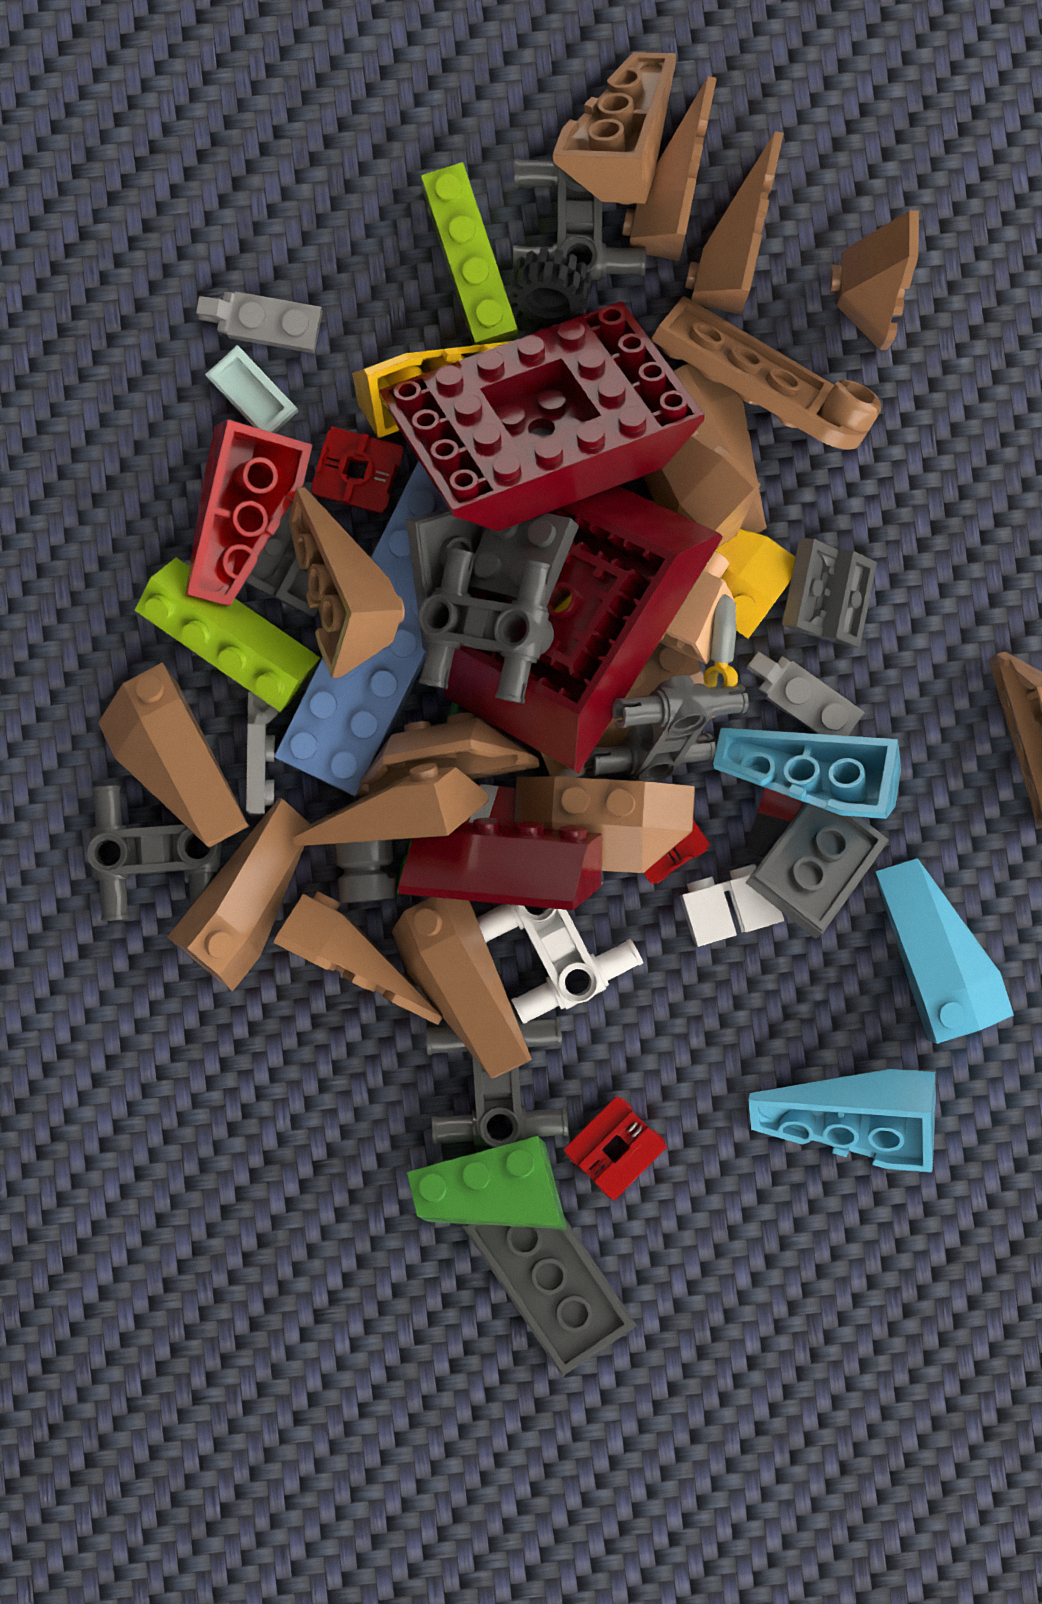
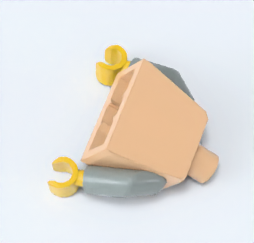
[659,551,738,688]

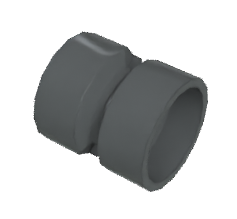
[335,839,398,903]

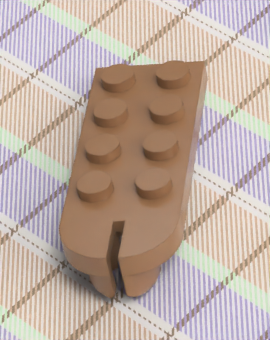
[651,296,881,449]

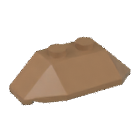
[988,652,1042,828]
[356,713,539,797]
[514,777,695,873]

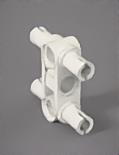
[476,883,643,1024]

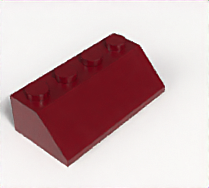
[398,818,602,910]

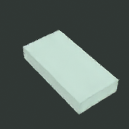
[205,345,298,433]

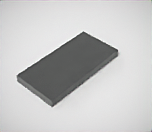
[462,1216,637,1377]

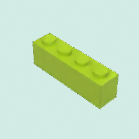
[421,162,518,346]
[135,557,321,712]

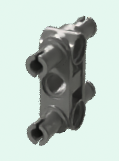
[513,158,646,281]
[418,548,554,704]
[584,675,749,782]
[87,786,223,921]
[426,1014,568,1148]

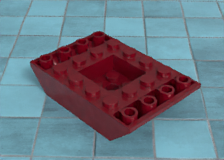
[379,301,705,531]
[444,486,723,773]

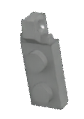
[196,291,323,354]
[746,651,865,736]
[246,692,278,817]

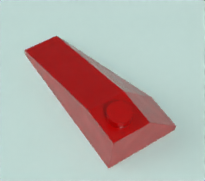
[185,420,312,606]

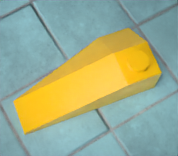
[352,341,511,438]
[650,500,796,639]

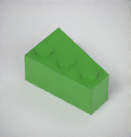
[407,1136,567,1230]

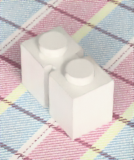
[680,864,784,947]

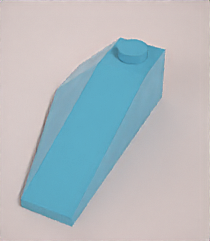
[713,728,901,819]
[874,858,1014,1044]
[749,1069,936,1172]

